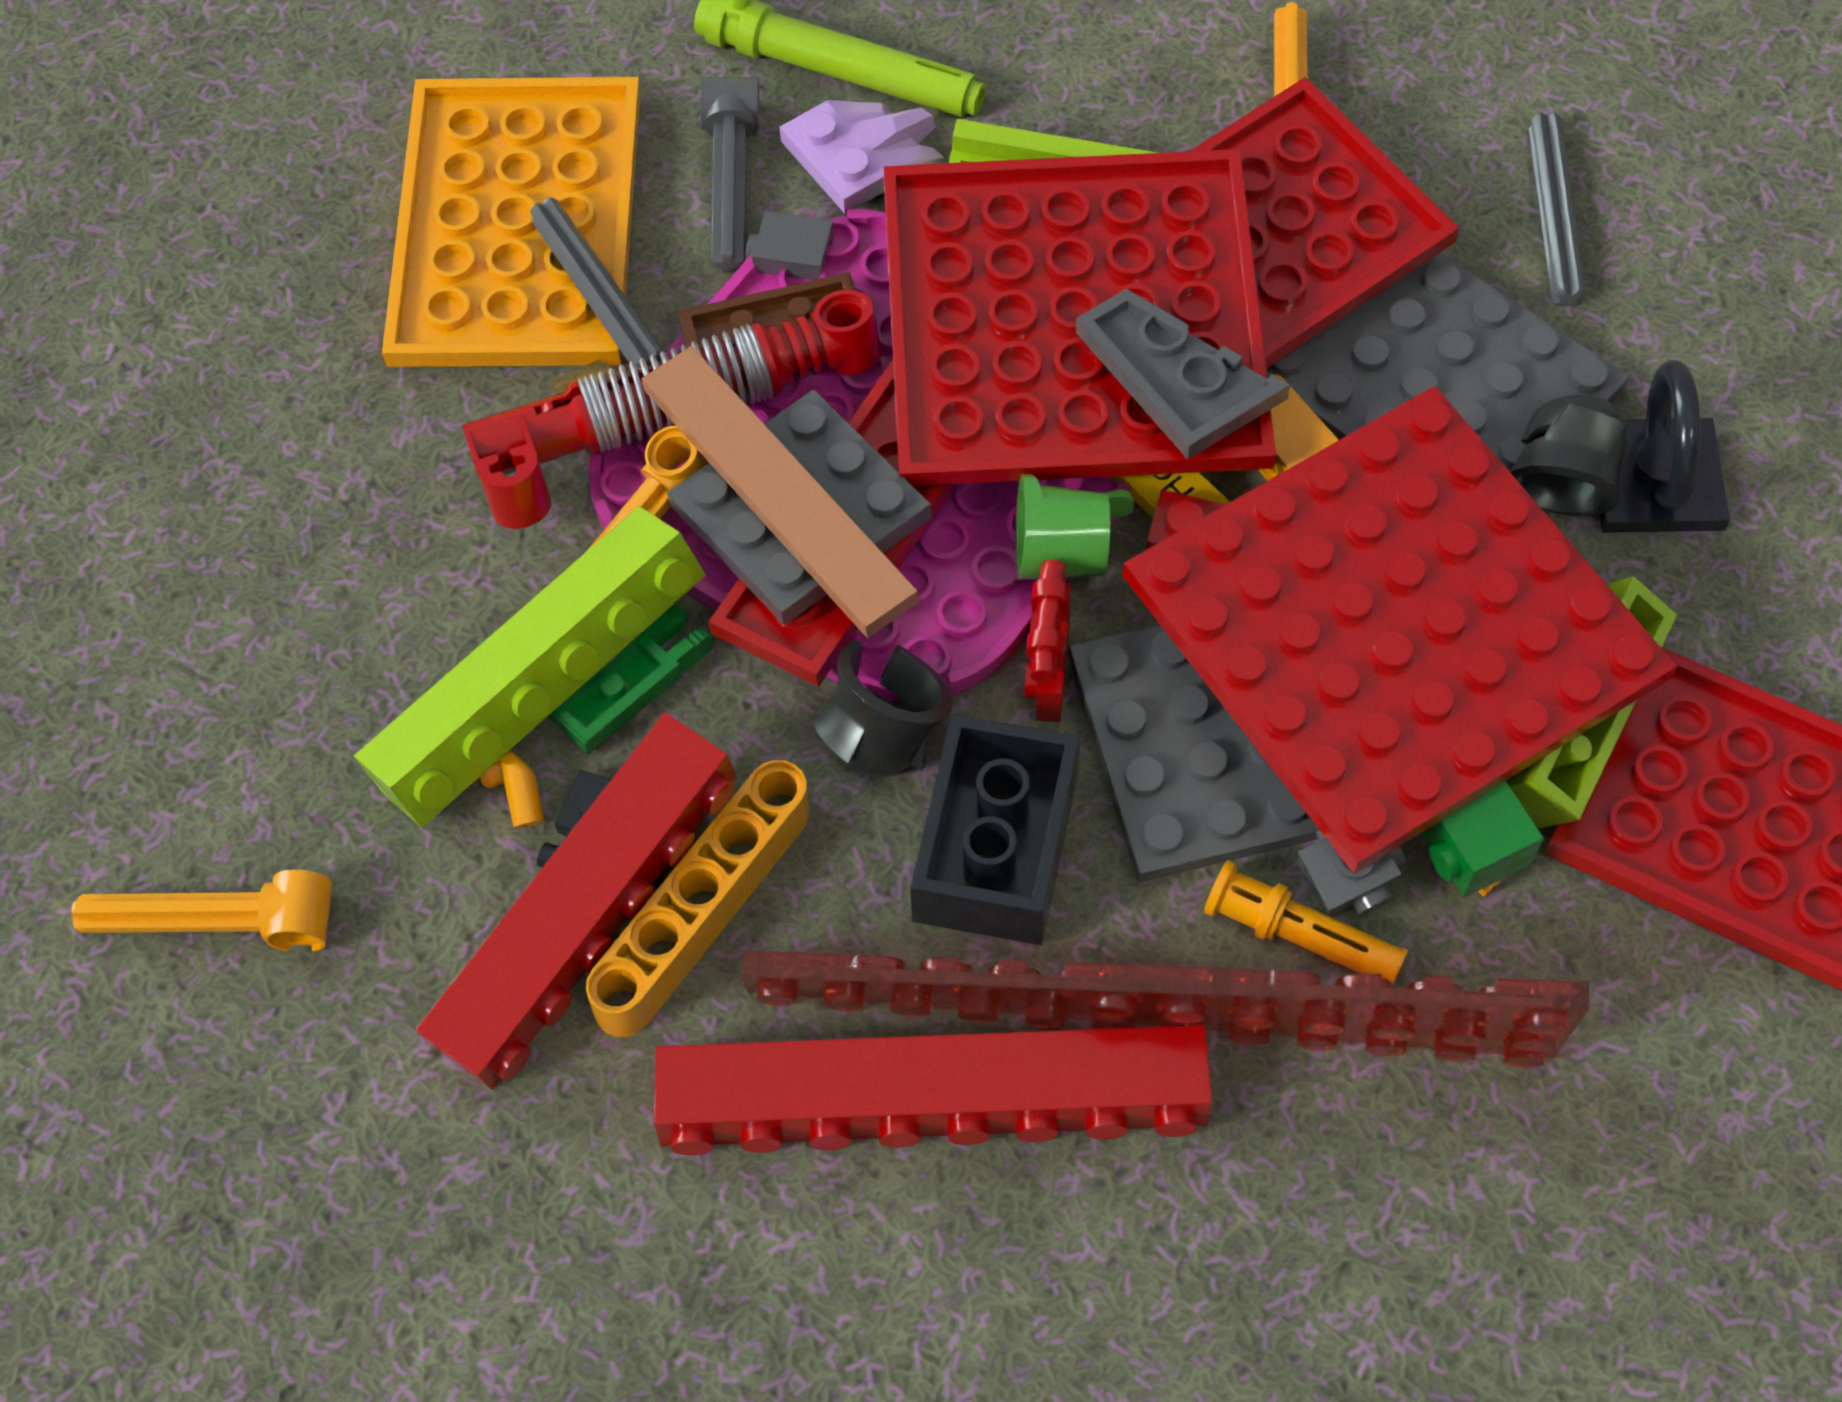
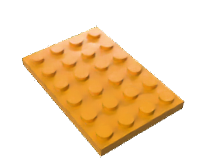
[382,77,641,367]

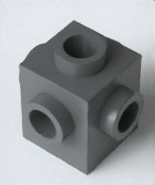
[1298,830,1406,918]

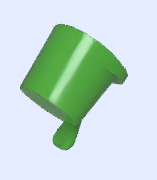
[1016,474,1134,580]

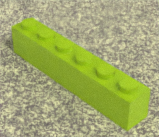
[354,506,706,828]

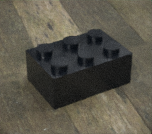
[910,714,1080,946]

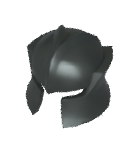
[1509,394,1627,516]
[814,639,953,776]

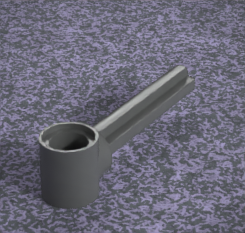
[701,77,759,272]

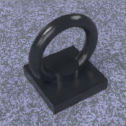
[1600,360,1730,533]

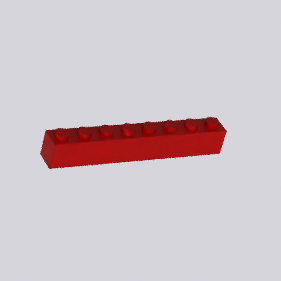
[654,1025,1212,1156]

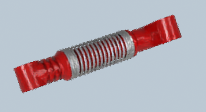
[462,289,882,529]

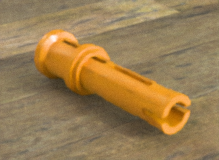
[1203,859,1408,989]

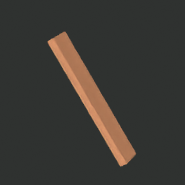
[641,345,919,639]

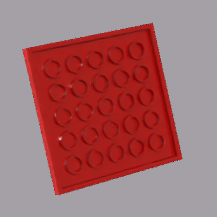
[883,149,1276,486]
[1122,386,1677,874]

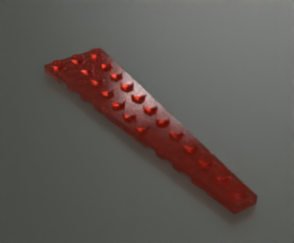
[741,950,1589,1068]

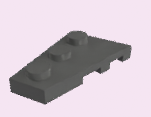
[1076,289,1290,459]

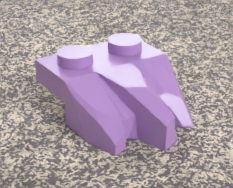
[780,100,945,214]

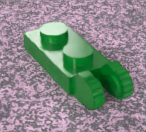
[548,604,715,755]

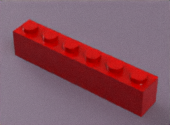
[415,712,737,1090]

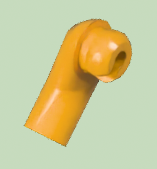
[480,749,545,829]

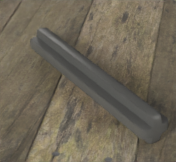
[1529,112,1586,307]
[530,197,663,368]

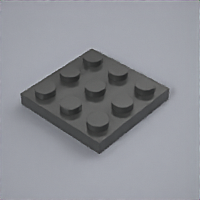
[667,389,932,626]

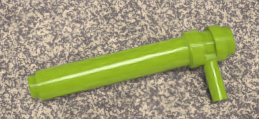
[694,0,986,118]

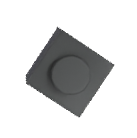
[745,211,834,280]

